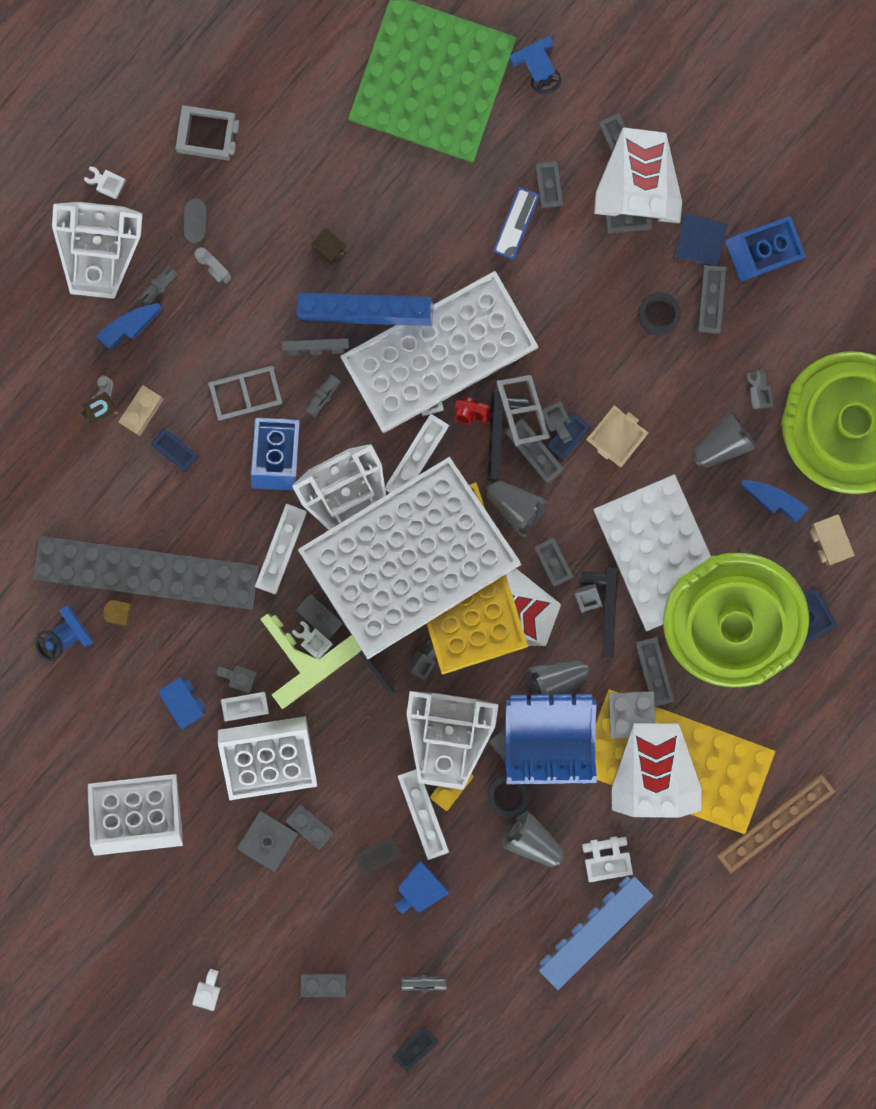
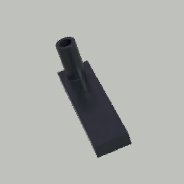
[487,390,529,481]
[581,568,618,658]

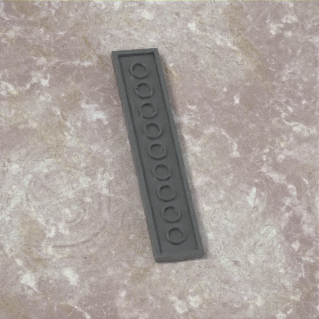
[33,536,259,610]

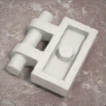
[582,836,633,882]

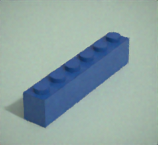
[297,293,434,326]

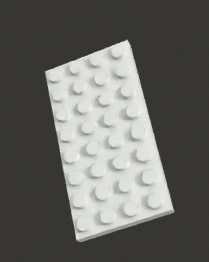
[340,271,538,433]

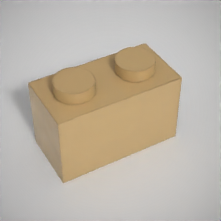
[119,385,164,436]
[809,514,855,566]

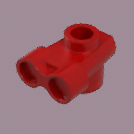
[455,397,490,424]

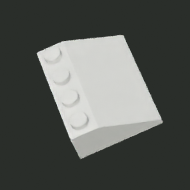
[218,716,317,800]
[88,774,183,856]

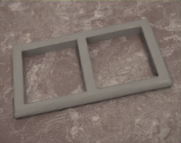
[208,366,283,421]
[497,375,550,446]

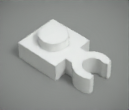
[84,167,126,200]
[292,621,333,660]

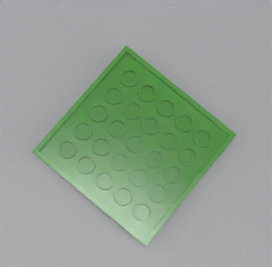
[348,0,517,163]

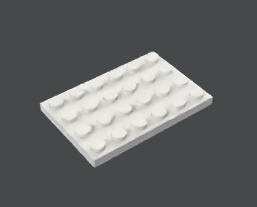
[593,474,711,632]

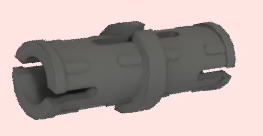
[138,265,178,305]
[304,374,341,418]
[402,975,446,993]

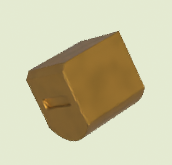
[104,600,133,626]

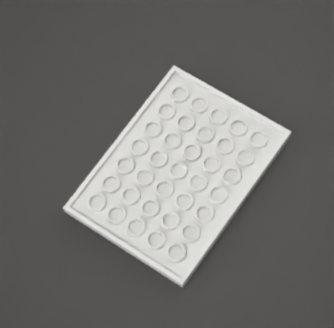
[298,457,521,659]

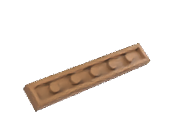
[717,774,835,874]

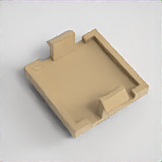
[587,405,648,468]

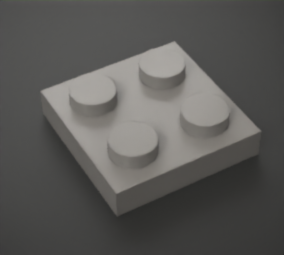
[609,692,655,738]

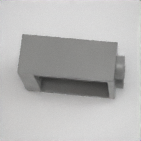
[175,105,239,161]

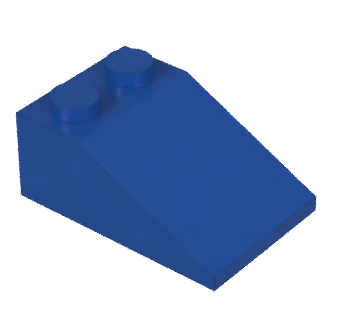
[725,216,806,282]
[251,418,299,490]

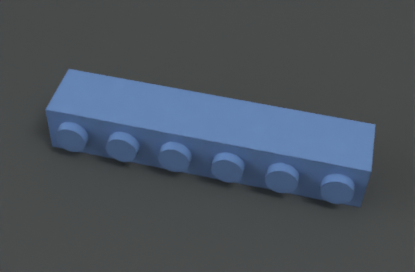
[538,875,653,990]

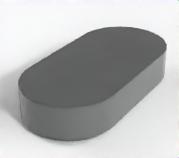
[184,199,207,244]

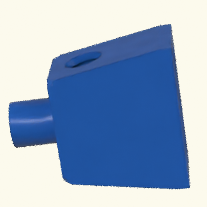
[394,860,449,914]

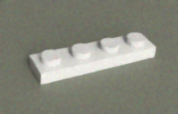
[385,414,449,493]
[255,504,307,594]
[398,769,449,860]

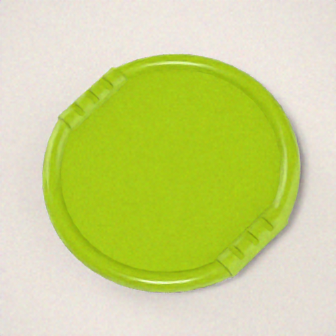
[780,351,876,494]
[663,553,809,688]

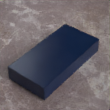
[546,413,591,461]
[151,428,199,473]

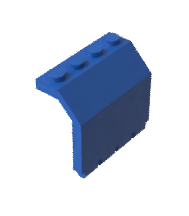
[505,694,597,784]

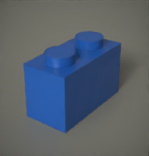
[158,677,206,729]

